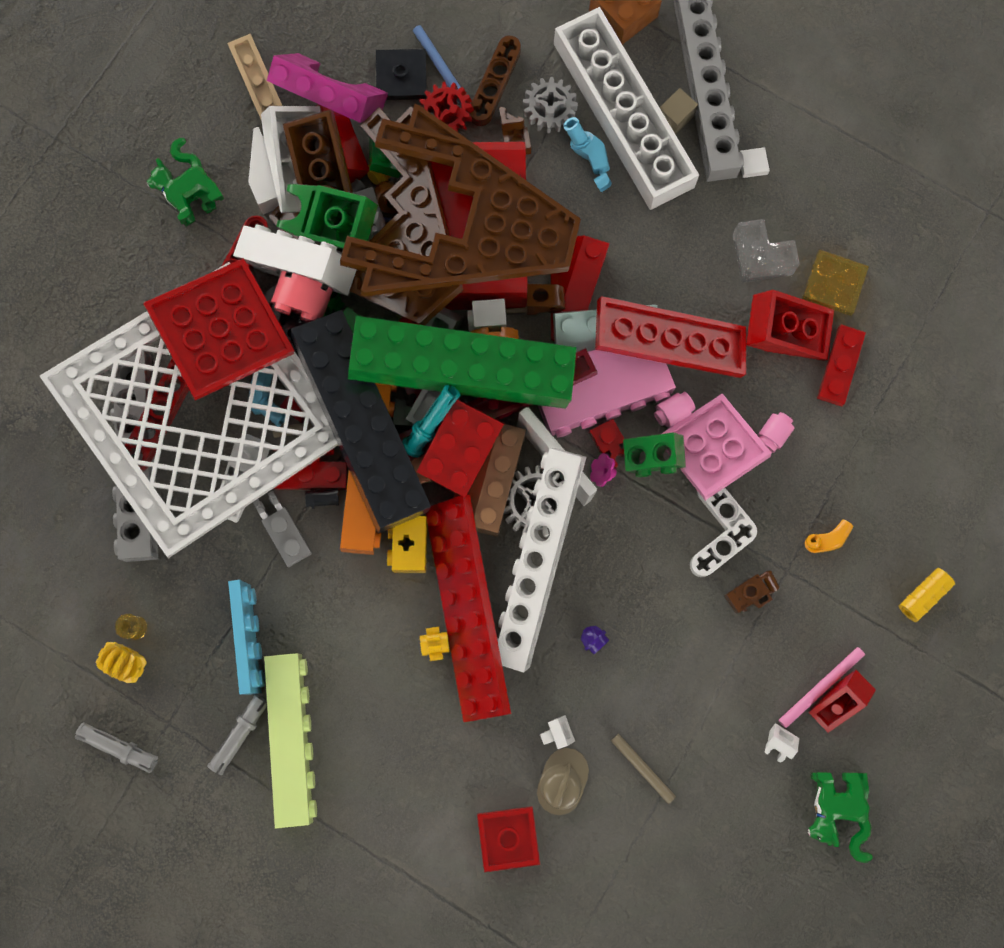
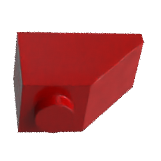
[808,670,876,733]

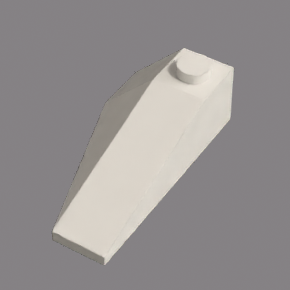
[261,106,320,213]

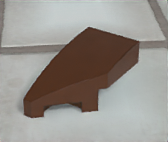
[499,107,531,155]

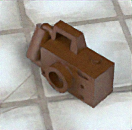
[724,571,779,614]

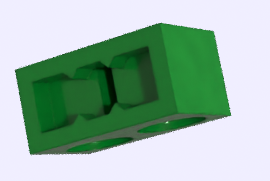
[623,432,686,477]

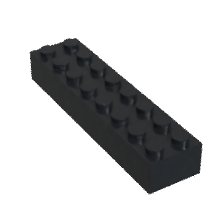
[291,310,431,534]

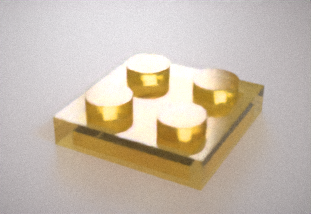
[802,249,869,316]

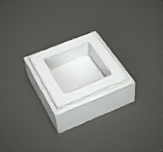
[740,147,770,178]

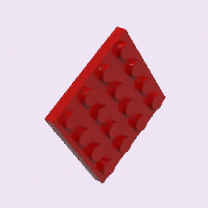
[143,258,294,401]

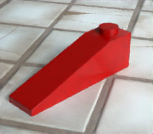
[551,235,610,341]

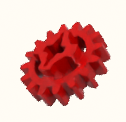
[419,82,474,133]

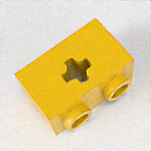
[387,516,427,573]

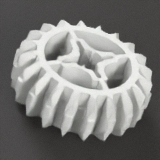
[504,466,564,537]

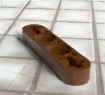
[469,35,521,126]

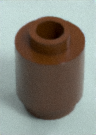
[374,181,398,214]

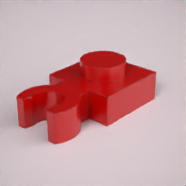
[589,419,625,469]

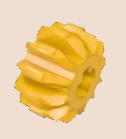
[96,642,147,683]

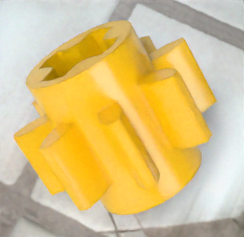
[420,627,450,661]

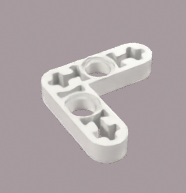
[690,488,757,577]

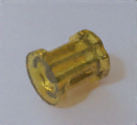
[115,614,148,640]

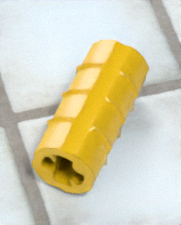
[898,568,955,622]

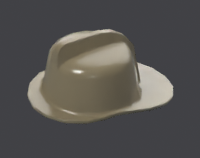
[537,748,589,815]

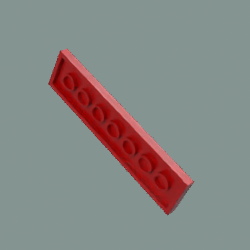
[426,495,511,722]

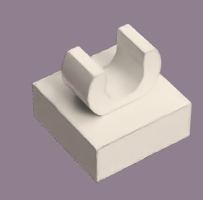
[540,715,575,749]
[765,723,799,762]

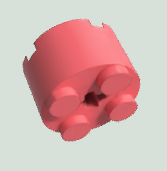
[271,271,333,323]

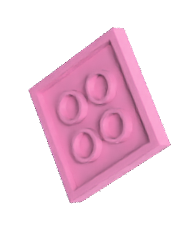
[662,393,772,501]

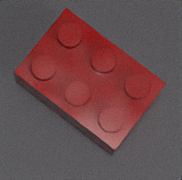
[416,399,504,497]

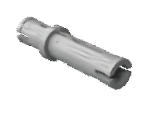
[207,694,267,775]
[75,722,158,773]

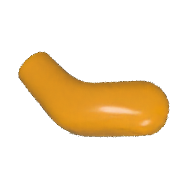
[805,519,854,553]

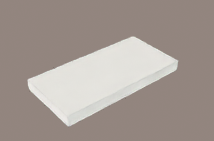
[517,407,597,506]

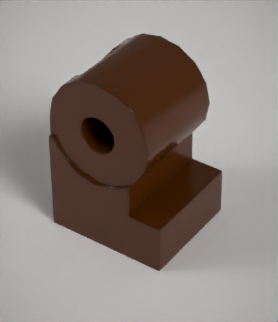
[527,284,565,315]

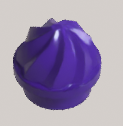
[581,626,609,655]

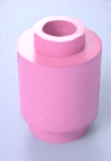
[654,392,695,428]
[758,412,795,453]

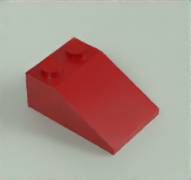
[746,290,834,361]

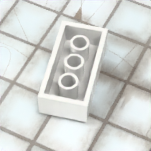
[233,224,356,296]

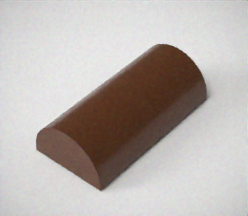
[283,110,354,194]

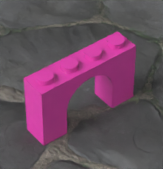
[267,53,388,122]

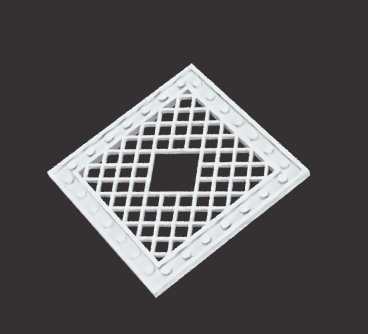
[40,262,338,558]

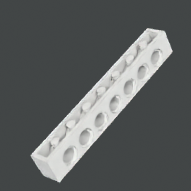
[497,448,586,673]

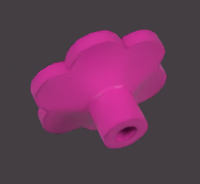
[590,453,617,487]

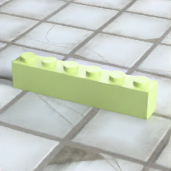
[264,653,317,828]

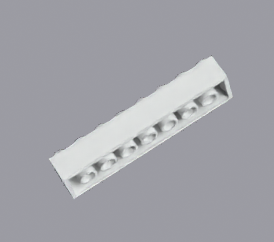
[554,7,699,210]

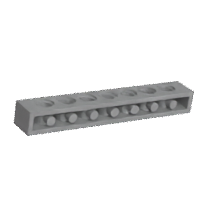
[673,0,744,182]
[110,350,158,562]

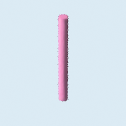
[778,647,865,728]

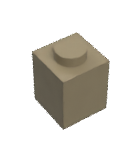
[659,88,698,135]

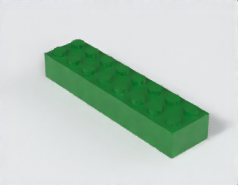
[348,316,577,409]

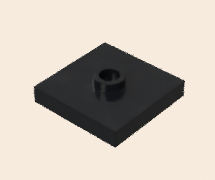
[376,49,427,100]

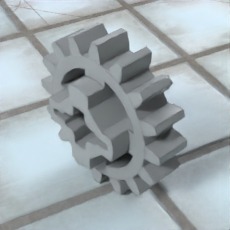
[523,77,578,133]

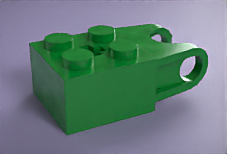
[276,184,378,252]

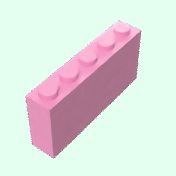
[538,350,676,438]

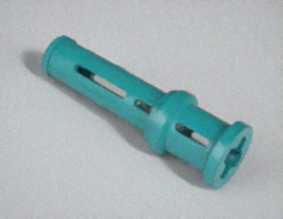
[402,385,460,458]

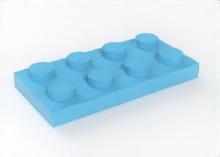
[228,580,265,695]

